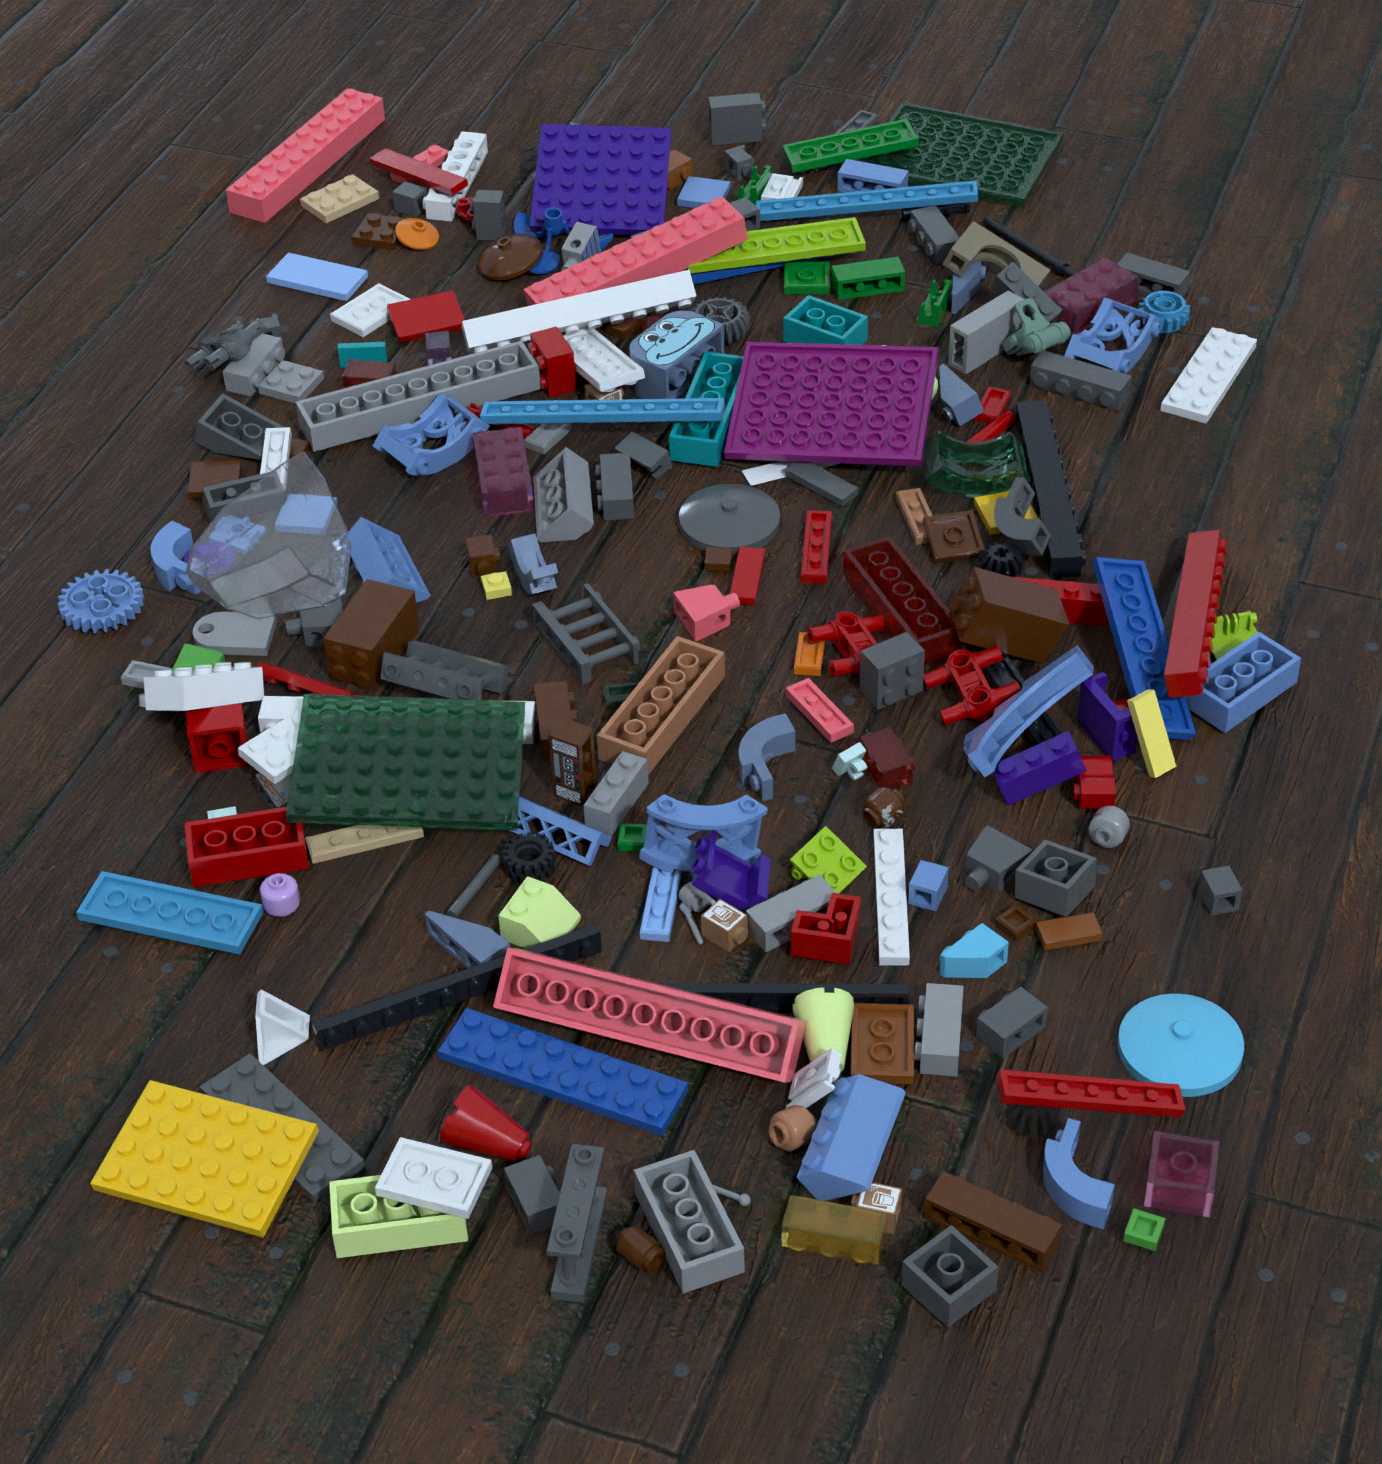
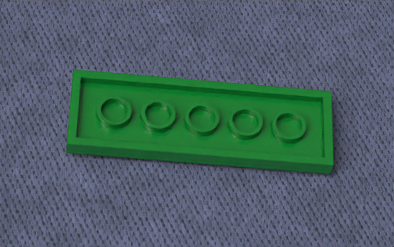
[782,119,919,173]

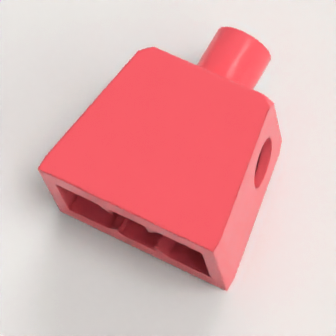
[673,584,740,642]

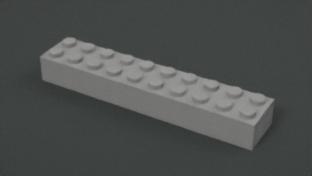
[295,341,541,452]

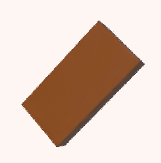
[1036,912,1103,951]

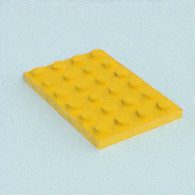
[90,1080,319,1238]

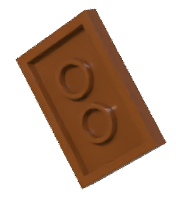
[851,1003,914,1084]

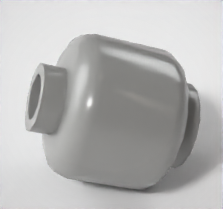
[1088,806,1130,848]

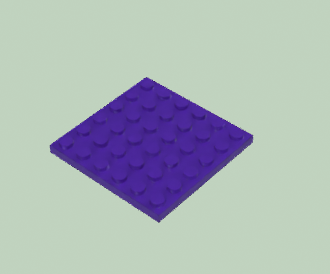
[530,124,671,235]

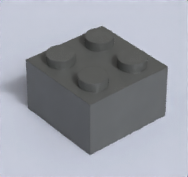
[860,632,925,710]
[1015,840,1097,917]
[901,1225,998,1327]

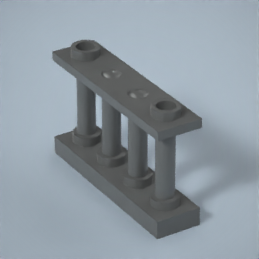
[532,583,641,685]
[380,640,509,706]
[547,1144,608,1303]

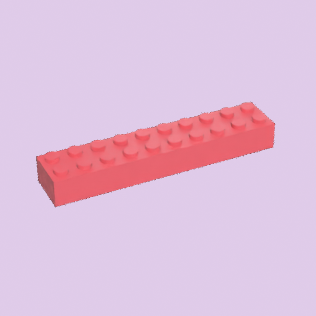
[226,88,385,223]
[524,196,748,306]
[493,948,807,1083]

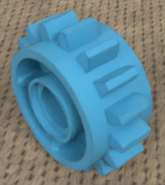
[1138,291,1190,333]

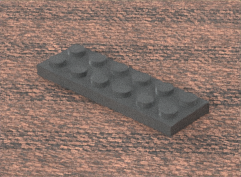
[199,1053,365,1203]

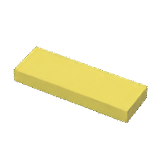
[1127,689,1176,778]

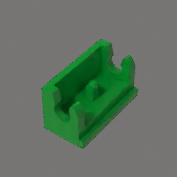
[738,165,771,206]
[916,279,952,327]

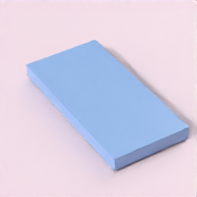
[266,253,368,301]

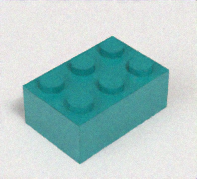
[783,295,868,345]

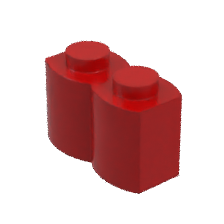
[1071,755,1116,809]

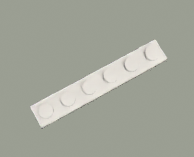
[874,829,910,965]

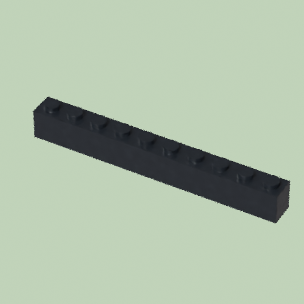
[1015,401,1086,578]

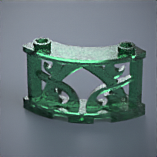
[924,430,1032,498]

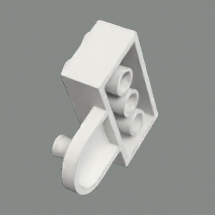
[139,662,264,711]

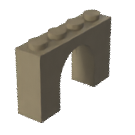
[943,221,1050,288]

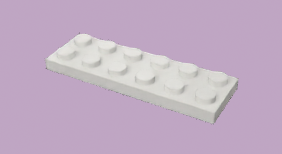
[562,327,645,392]
[1161,327,1257,424]

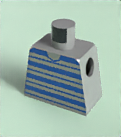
[561,222,601,271]

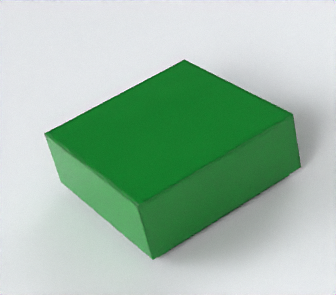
[618,823,647,852]

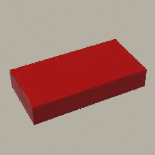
[974,387,1011,424]

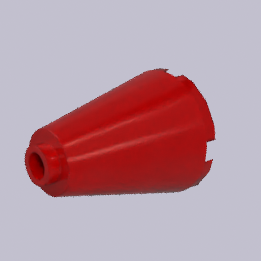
[440,1085,532,1162]

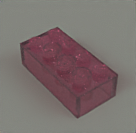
[1044,258,1139,335]
[473,428,534,517]

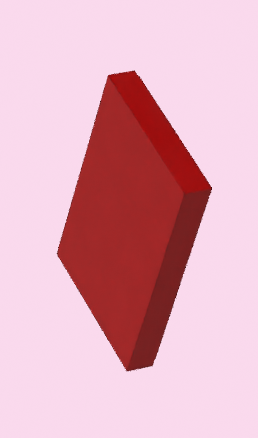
[387,291,465,343]

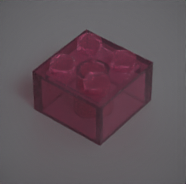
[1144,1131,1220,1217]

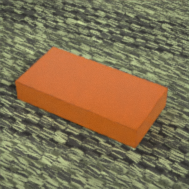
[794,632,826,676]

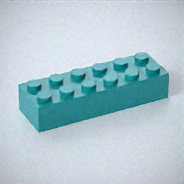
[669,352,744,467]

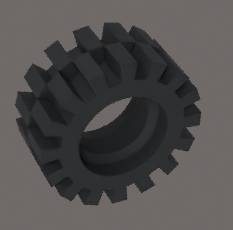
[502,832,556,884]

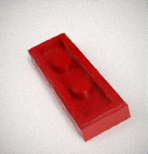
[730,547,765,605]

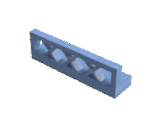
[494,792,612,866]

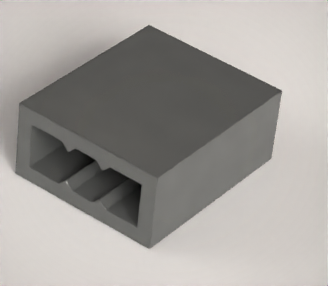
[708,93,766,145]

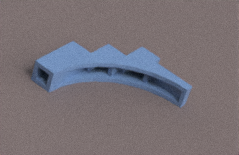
[963,645,1094,777]

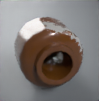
[862,787,905,829]

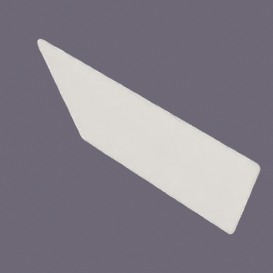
[742,461,840,485]

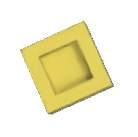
[481,571,512,600]

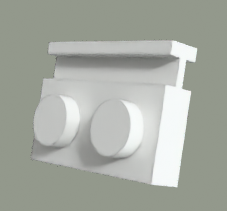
[761,173,803,200]
[786,1048,842,1108]

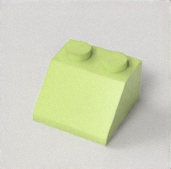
[498,876,581,948]

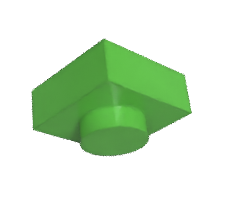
[1123,1209,1166,1251]

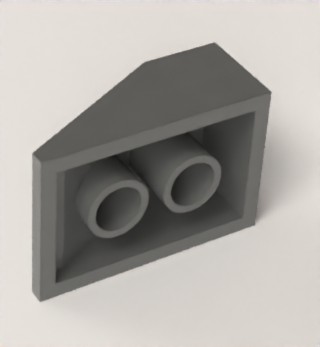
[194,393,285,460]

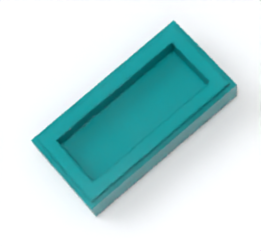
[338,342,388,368]

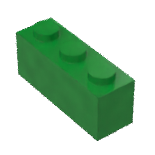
[832,257,905,300]

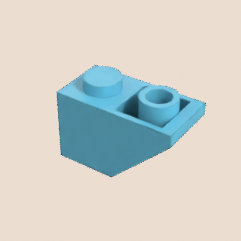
[940,923,1009,978]

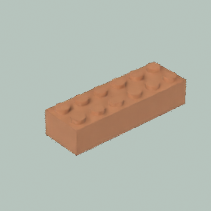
[597,636,725,775]

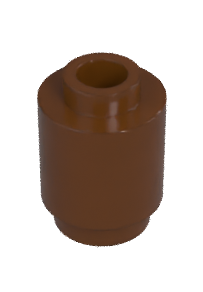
[616,1225,666,1273]

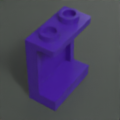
[1077,672,1138,761]
[691,830,771,913]

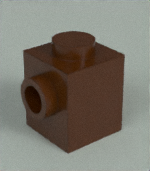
[466,535,501,577]

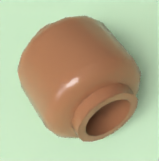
[768,1105,816,1152]

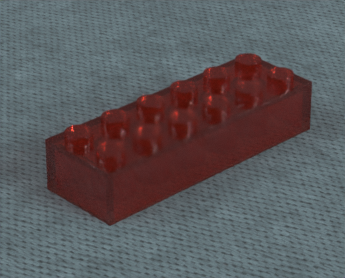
[843,536,963,665]

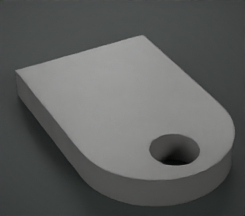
[193,612,277,656]

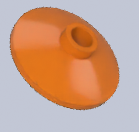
[395,218,439,250]

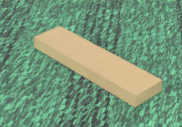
[305,811,424,864]

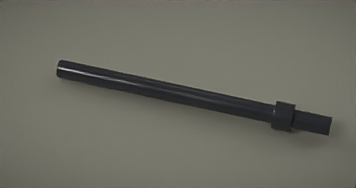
[983,217,1080,282]

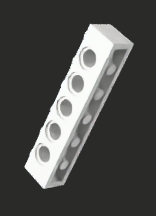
[423,131,488,221]

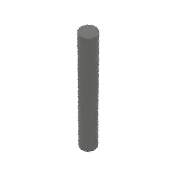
[447,854,502,918]

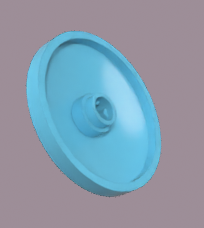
[1118,994,1244,1097]

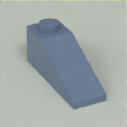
[951,261,986,314]
[939,364,984,426]
[425,911,510,969]

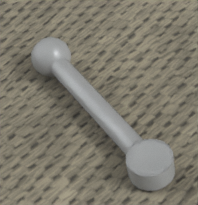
[712,1184,751,1206]

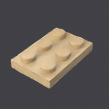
[300,175,379,223]

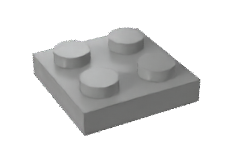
[258,360,324,404]

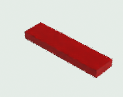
[801,510,832,584]

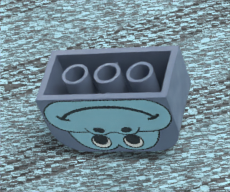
[629,311,724,399]

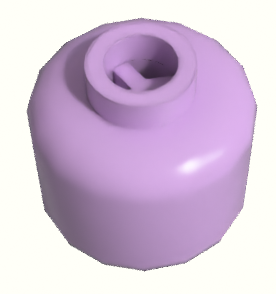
[260,873,300,917]

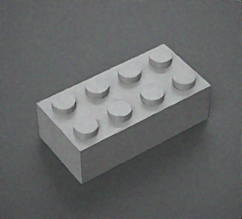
[634,1150,745,1294]

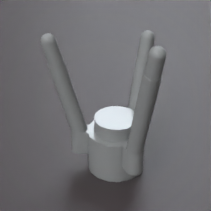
[679,882,716,945]

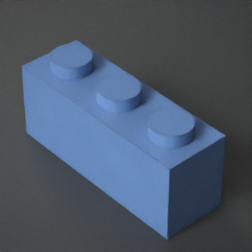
[838,159,908,193]

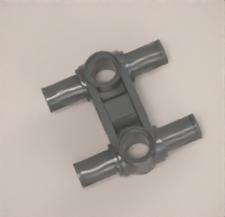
[184,319,267,373]

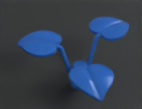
[514,207,613,274]

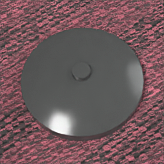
[679,484,780,555]

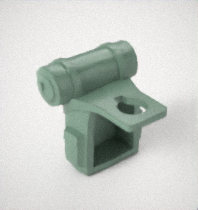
[1002,298,1070,356]

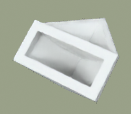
[255,990,310,1065]

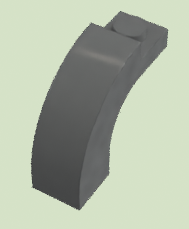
[994,477,1051,556]

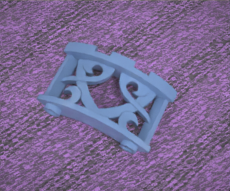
[1064,297,1161,374]
[373,393,489,475]
[639,794,768,876]

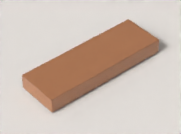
[896,488,933,545]

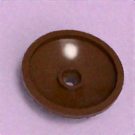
[477,233,543,280]

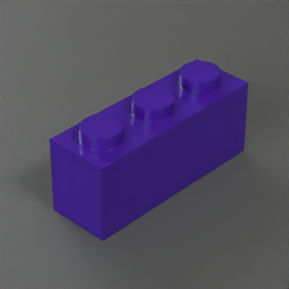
[993,731,1086,806]

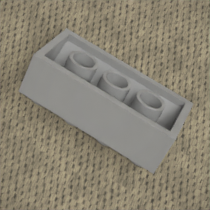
[533,447,594,542]

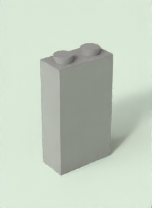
[948,291,1025,374]

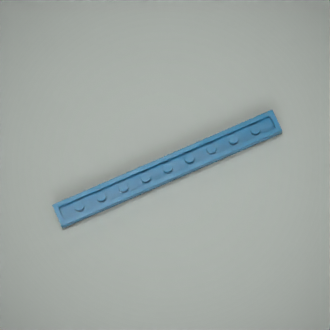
[756,181,978,221]
[480,398,725,425]

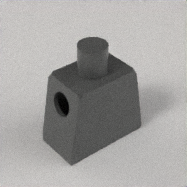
[285,593,343,647]
[965,825,1033,892]

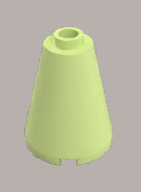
[793,988,854,1072]

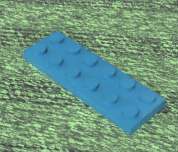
[76,871,264,955]

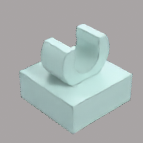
[832,742,867,781]

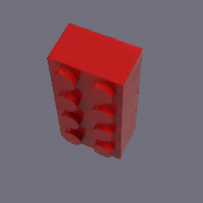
[185,805,309,887]

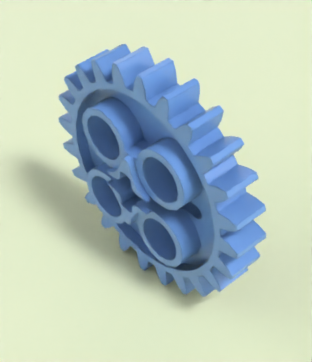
[57,569,144,633]

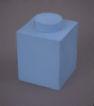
[908,860,949,911]

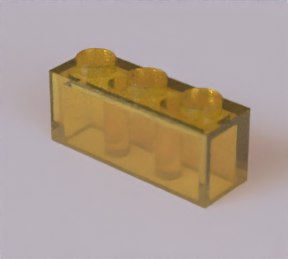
[782,1195,887,1265]

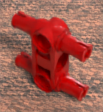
[806,612,885,678]
[923,645,1021,727]

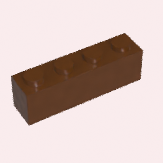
[924,1171,1062,1273]

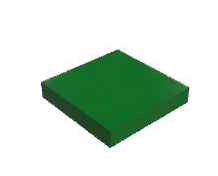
[784,262,830,295]

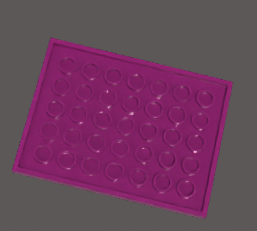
[724,342,939,466]

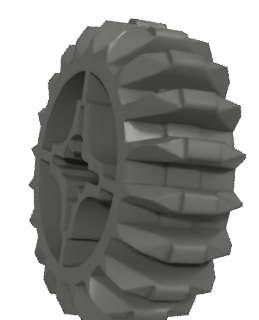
[689,297,750,345]

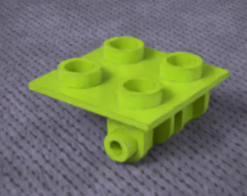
[1212,611,1257,661]
[790,826,867,894]

